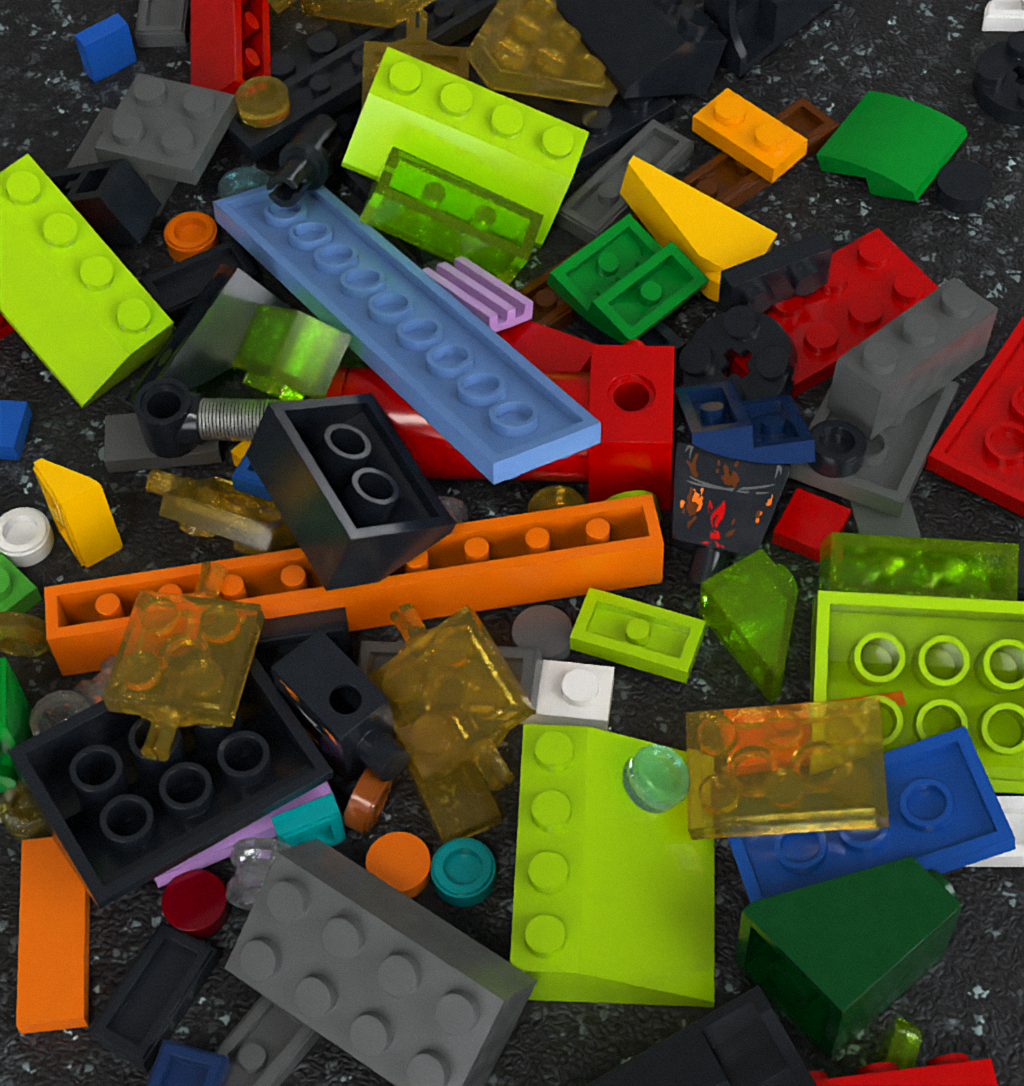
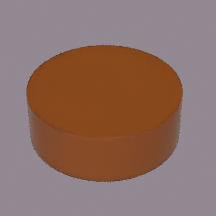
[342,768,393,834]

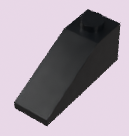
[45,158,161,247]
[126,264,290,406]

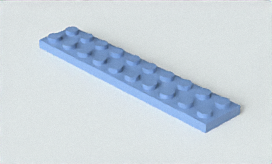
[213,184,601,485]

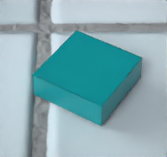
[271,793,347,850]

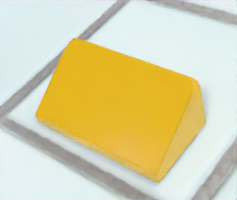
[33,458,123,569]

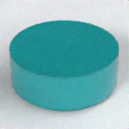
[431,838,497,907]

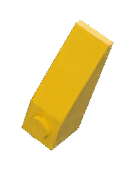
[620,155,778,302]

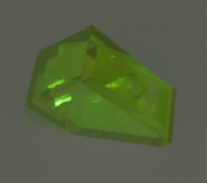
[699,548,798,703]

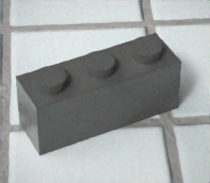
[827,277,998,440]

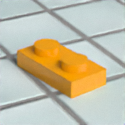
[692,88,808,183]

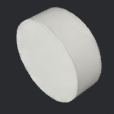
[0,507,54,567]

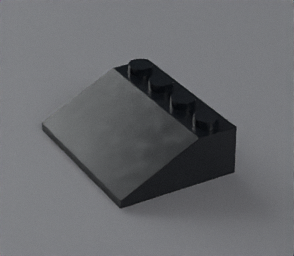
[7,629,334,909]

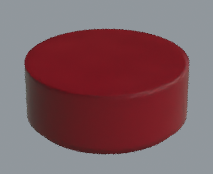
[161,870,230,939]

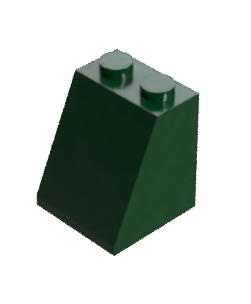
[734,856,963,1060]

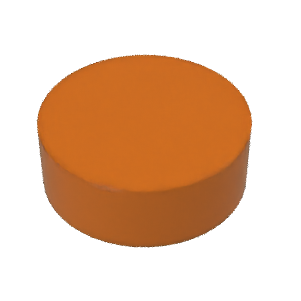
[164,211,220,262]
[365,832,431,899]

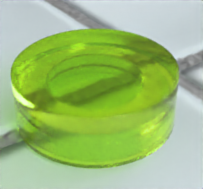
[876,1017,922,1069]

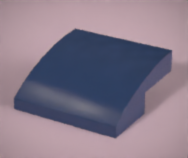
[674,381,815,464]

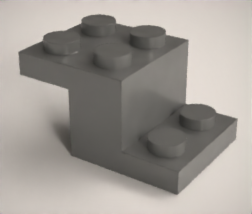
[67,73,238,217]

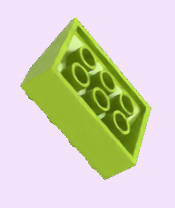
[809,590,1024,795]
[510,724,715,1007]

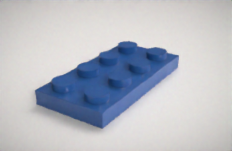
[717,726,1016,903]

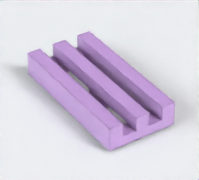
[422,256,533,332]

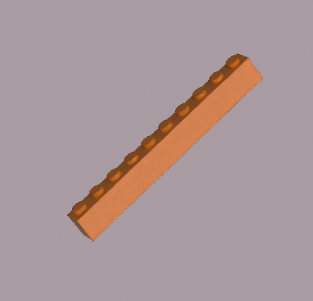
[44,494,664,676]

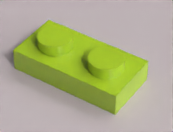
[570,587,706,684]

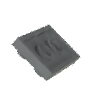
[788,346,960,518]

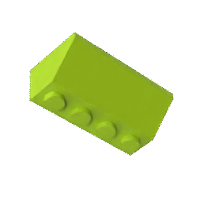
[341,46,589,249]
[0,153,174,409]

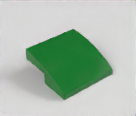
[816,90,968,202]
[546,213,709,344]

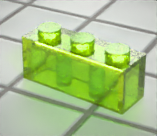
[359,146,544,285]
[231,304,352,401]
[818,532,1019,601]

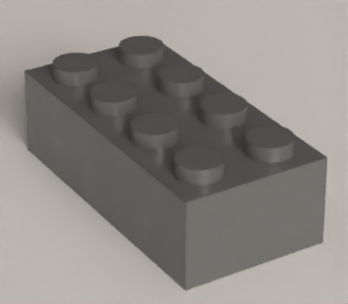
[224,838,537,1086]

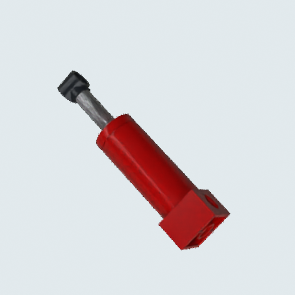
[134,339,675,510]

